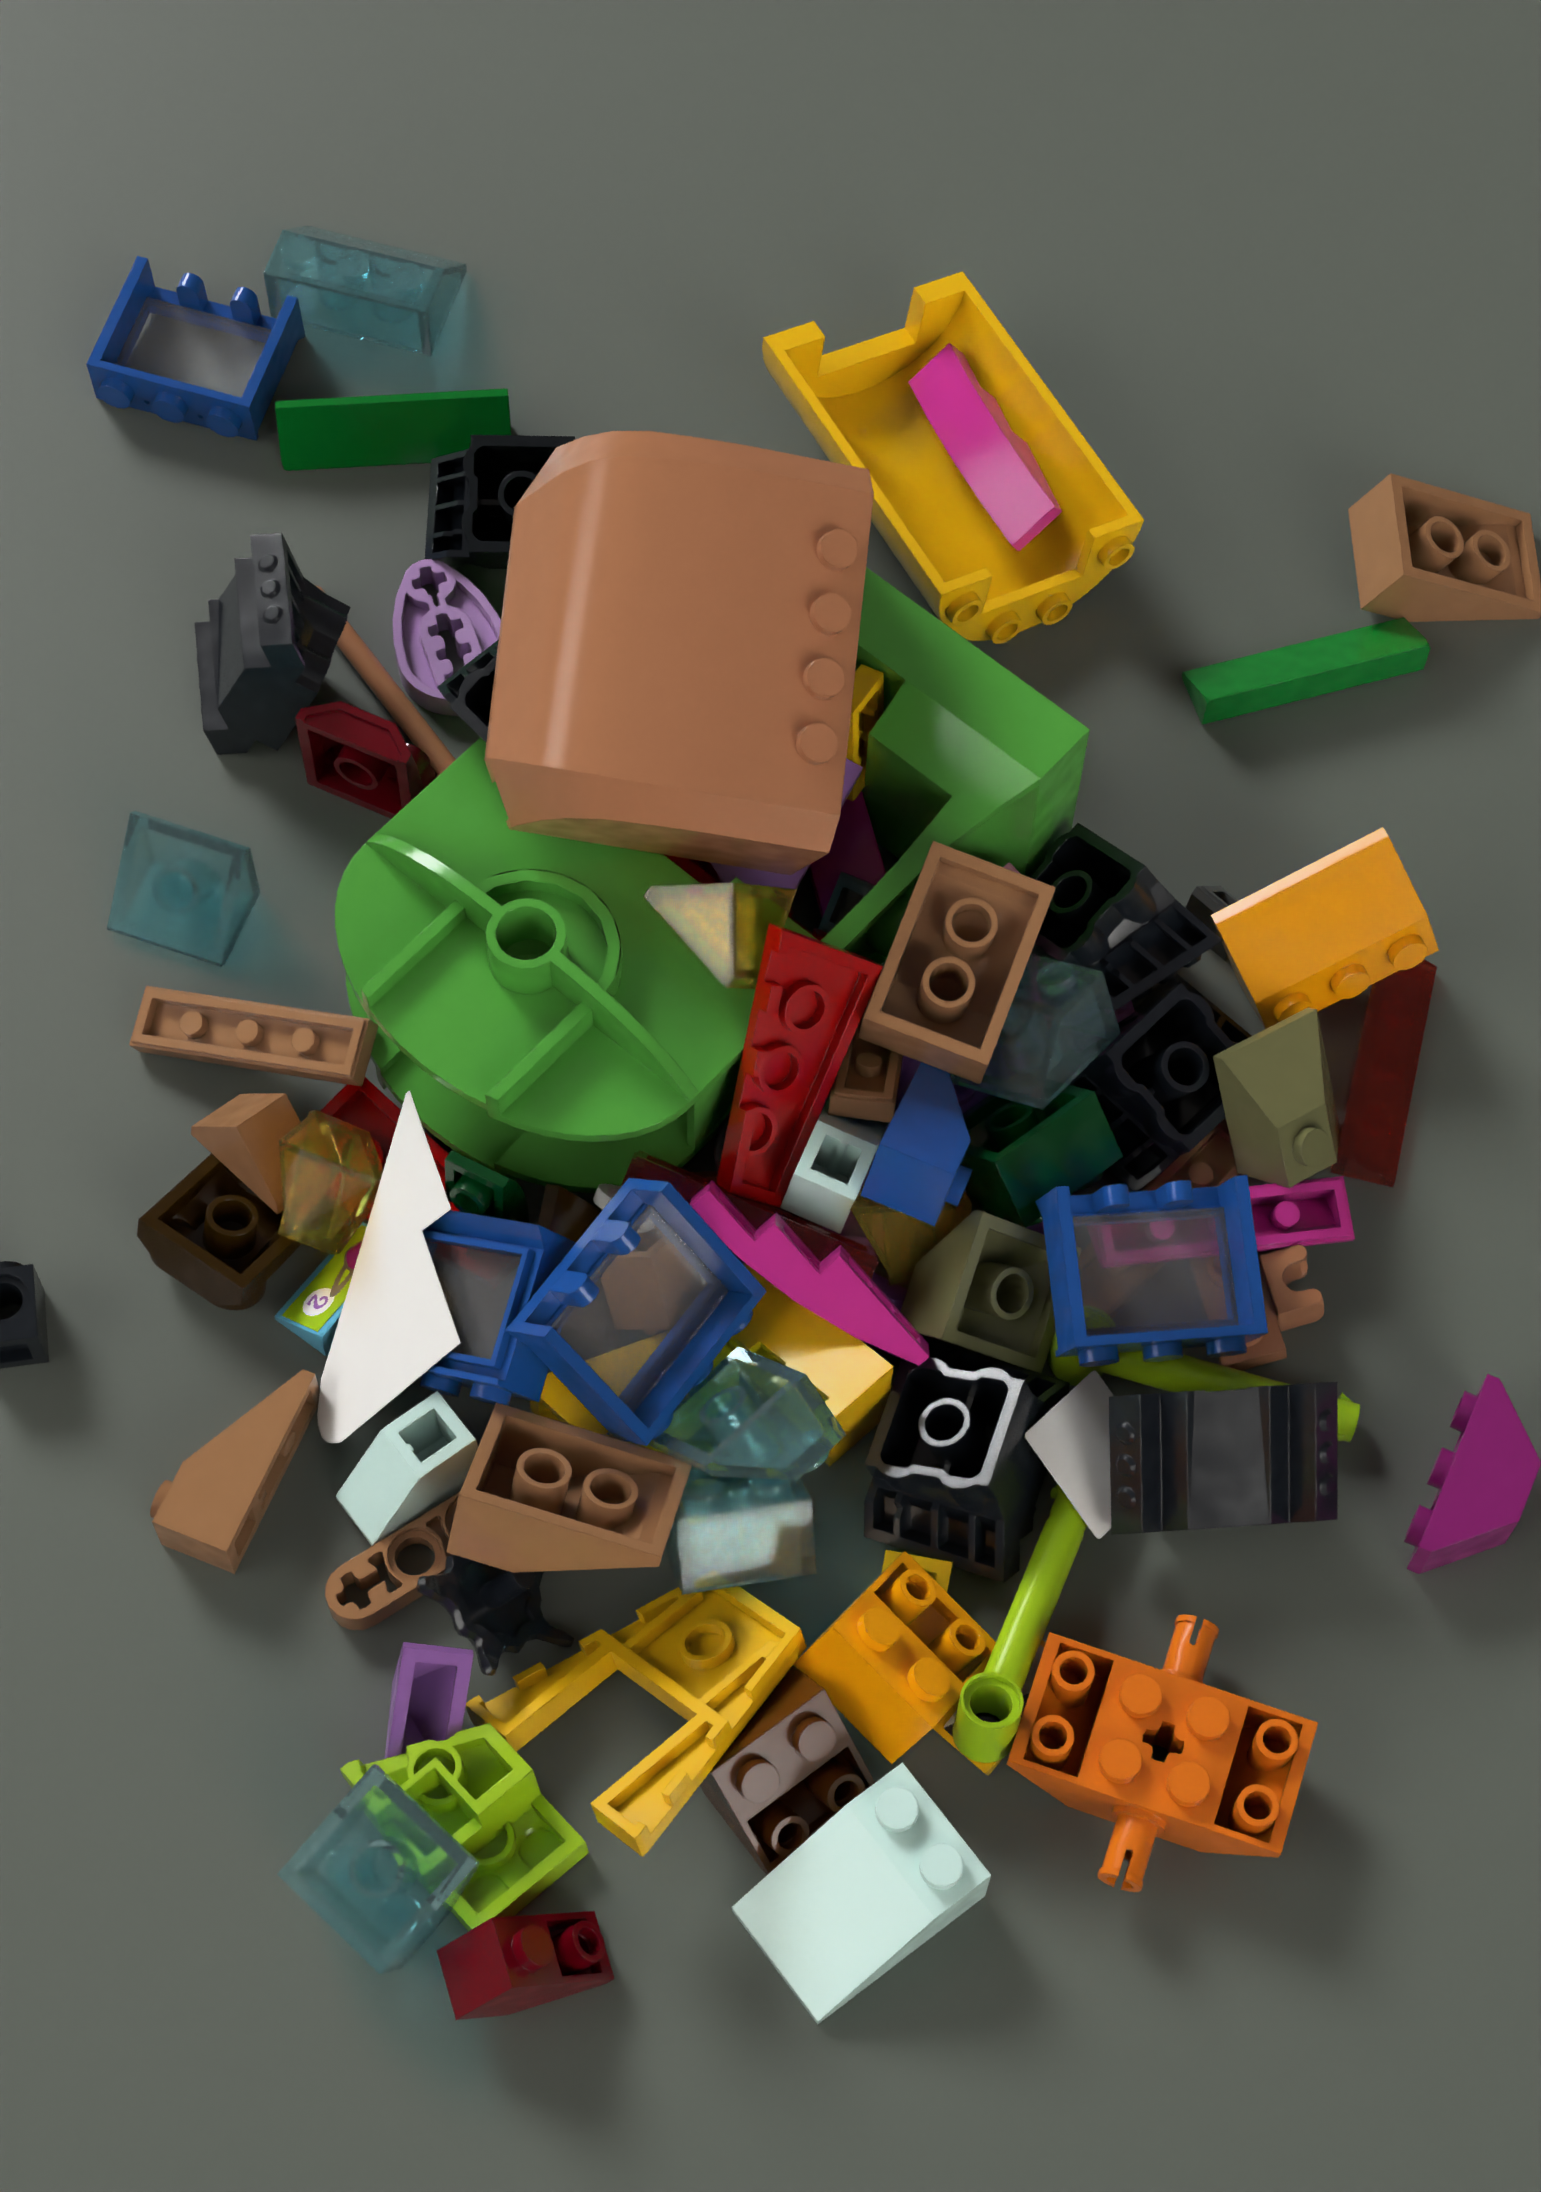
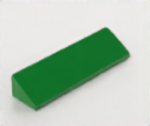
[275,388,511,471]
[1182,617,1431,725]

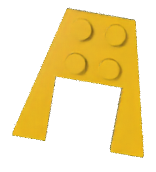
[465,1568,807,1857]

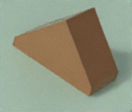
[191,1093,327,1214]

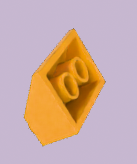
[1211,827,1439,1029]

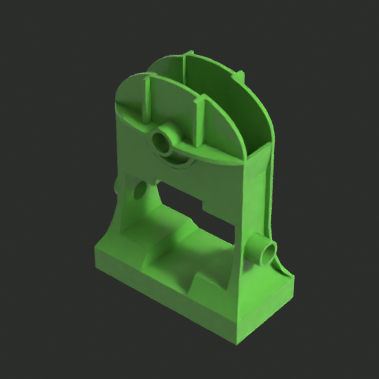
[335,567,1090,1193]

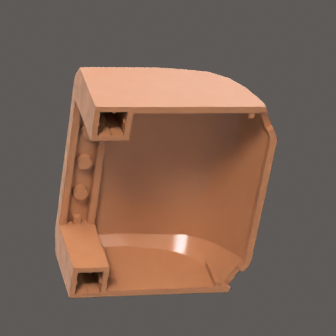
[484,431,874,875]

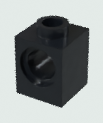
[0,1261,49,1369]

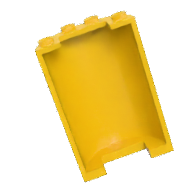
[762,271,1144,644]

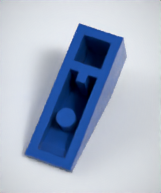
[861,1062,973,1226]

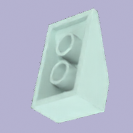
[732,1762,991,2025]

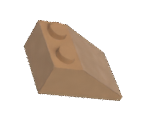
[1348,473,1541,622]
[858,841,1056,1084]
[446,1403,693,1573]

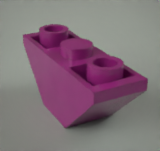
[1404,1374,1541,1574]

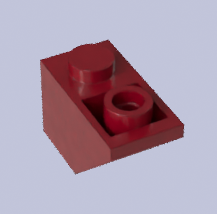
[437,1911,615,2020]

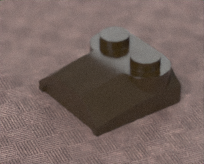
[137,1153,324,1310]

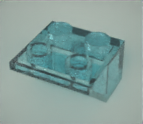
[666,1443,817,1595]

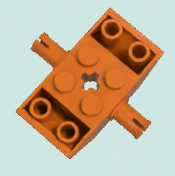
[1006,1614,1318,1892]

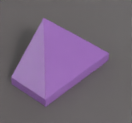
[385,1642,474,1759]

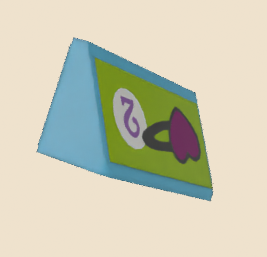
[275,1221,367,1356]

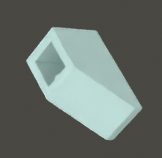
[780,1097,888,1234]
[336,1391,478,1546]

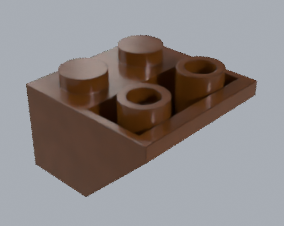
[700,1666,875,1875]

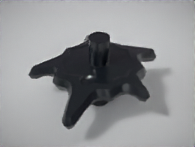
[416,1555,574,1676]

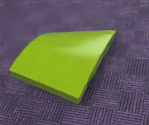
[340,1723,589,1932]

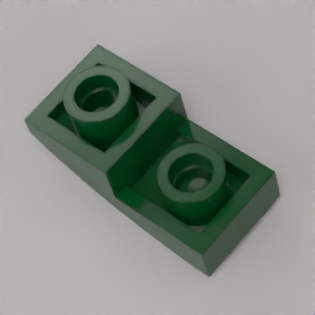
[445,1151,529,1223]

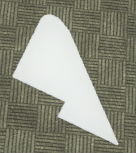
[317,1091,461,1444]

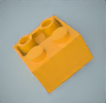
[793,1551,996,1764]

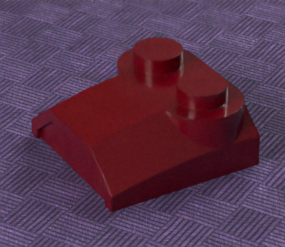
[295,701,436,819]

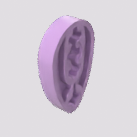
[393,559,501,716]

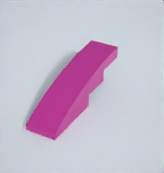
[908,343,1062,551]
[690,1180,930,1366]

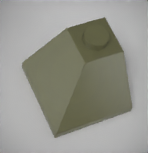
[1213,1007,1340,1188]
[900,1210,1081,1373]

